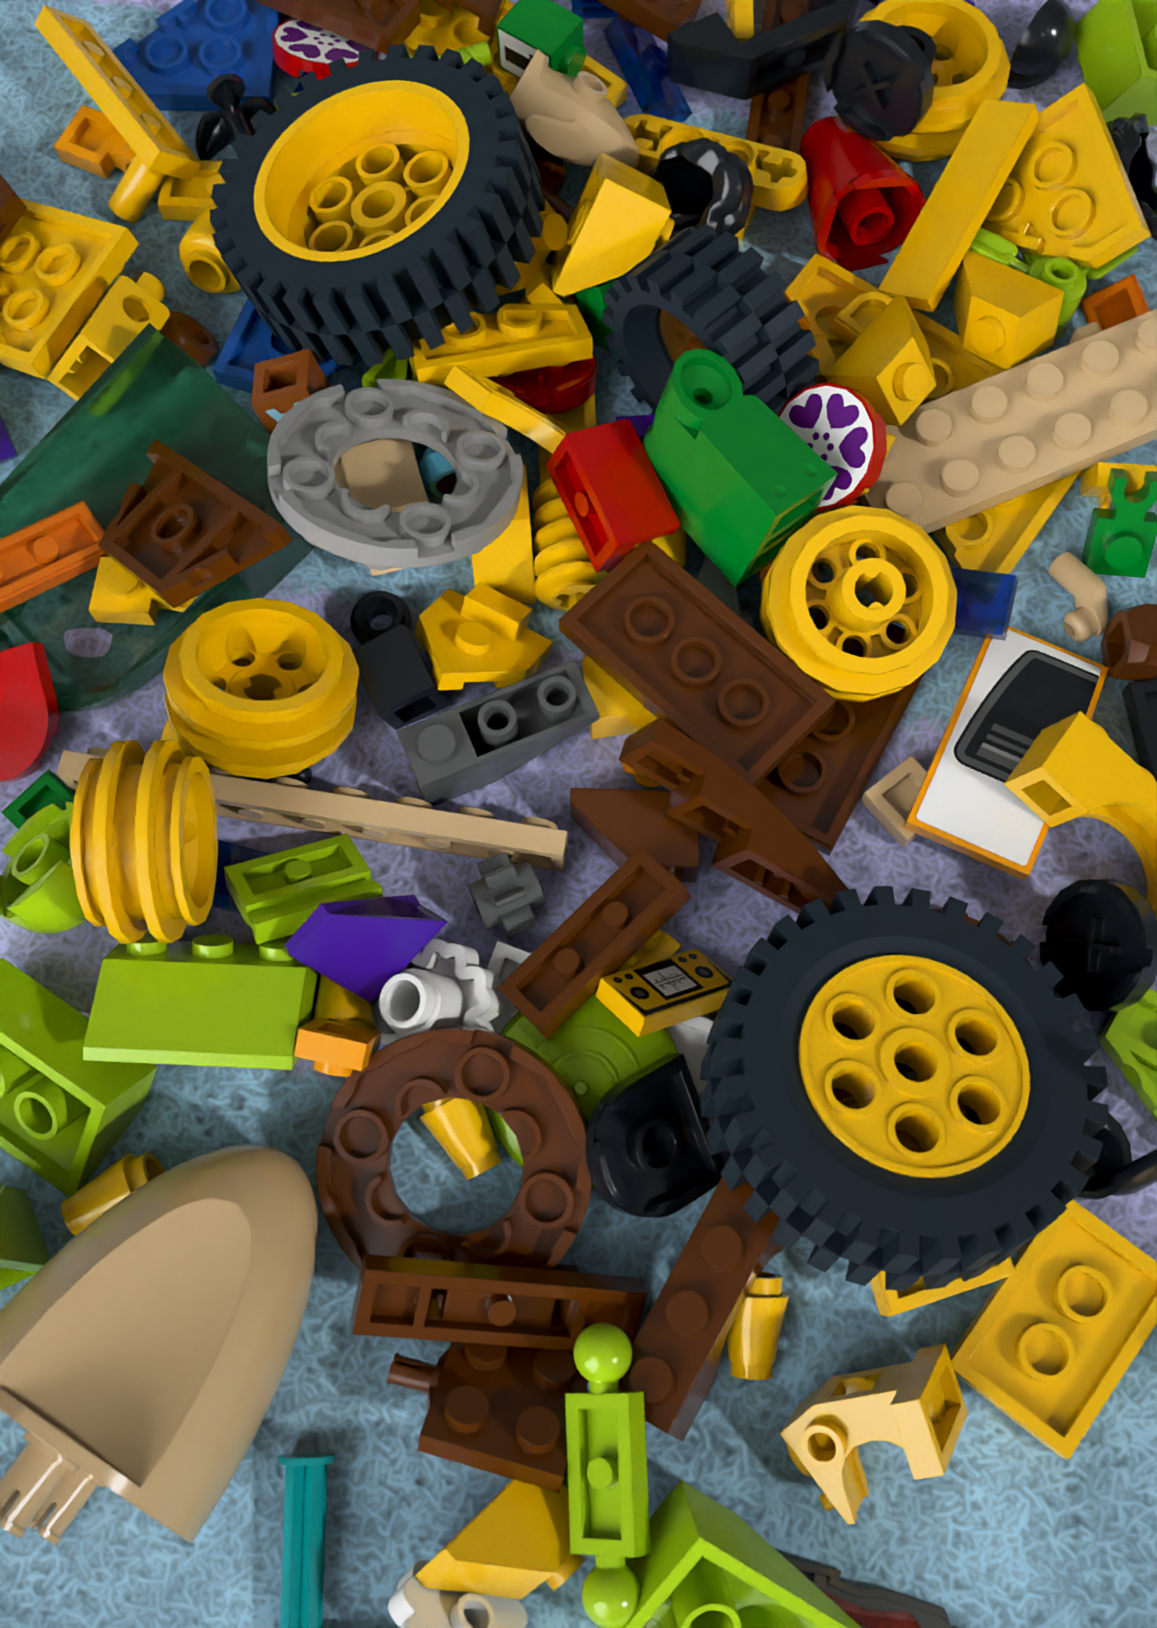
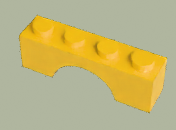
[1004,711,1157,919]

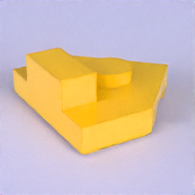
[415,582,553,690]

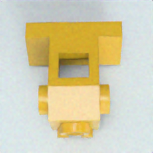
[780,1344,968,1524]

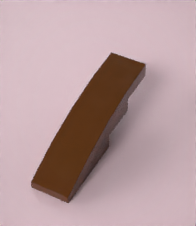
[618,718,849,914]

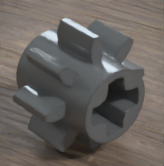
[467,852,546,938]

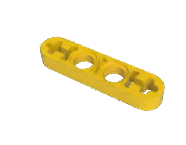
[623,114,809,211]

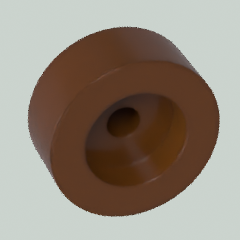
[157,311,219,375]

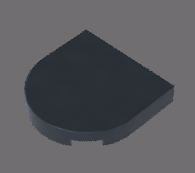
[585,1053,724,1218]

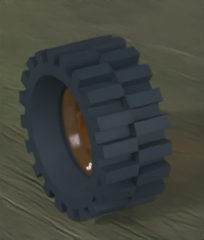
[602,225,819,415]

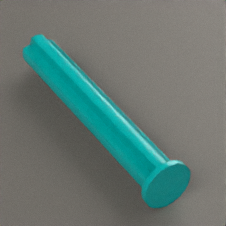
[278,1453,336,1628]

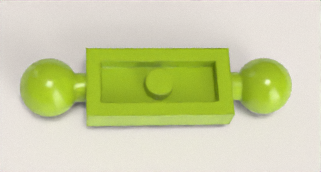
[565,1323,651,1628]

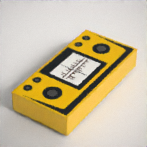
[595,948,733,1037]

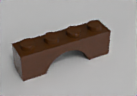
[619,1177,784,1442]

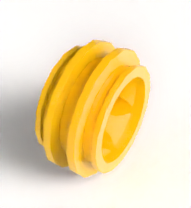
[858,0,1011,162]
[759,505,957,702]
[163,598,359,779]
[70,740,218,944]

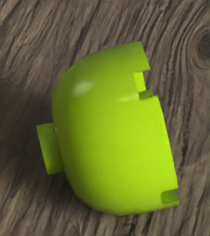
[0,801,87,934]

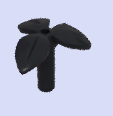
[195,73,277,161]

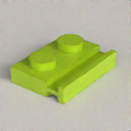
[224,833,382,945]

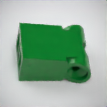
[641,348,838,588]

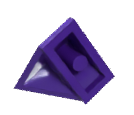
[285,894,448,1003]

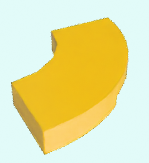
[444,364,575,454]

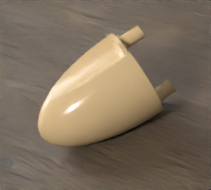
[0,1144,318,1546]

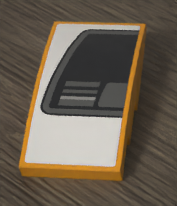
[903,619,1109,881]

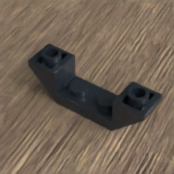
[666,0,859,101]

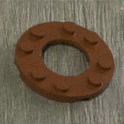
[316,1026,593,1308]

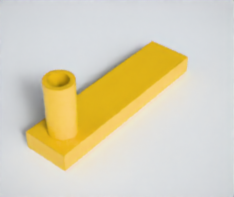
[34,5,202,223]

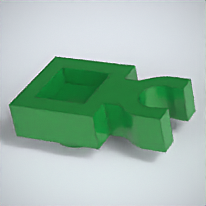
[1082,468,1157,578]

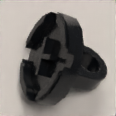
[823,20,936,142]
[1040,879,1157,1012]

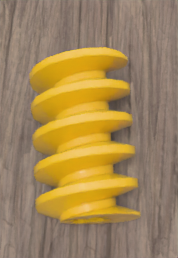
[532,479,610,611]

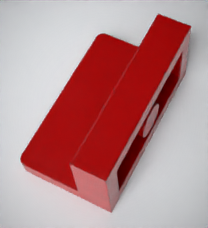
[545,419,680,573]

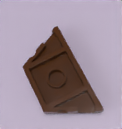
[99,439,293,608]

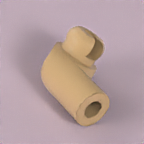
[1048,552,1109,642]

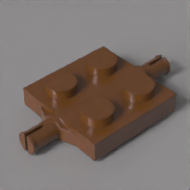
[387,1342,588,1493]

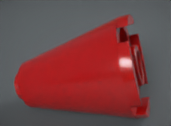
[800,116,926,272]

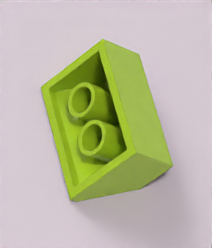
[83,931,319,1070]
[0,958,158,1197]

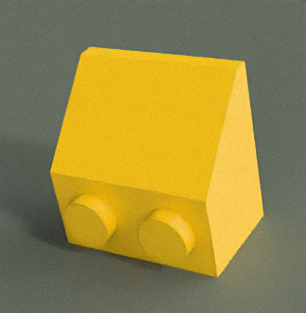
[551,152,674,297]

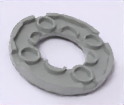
[267,379,523,570]

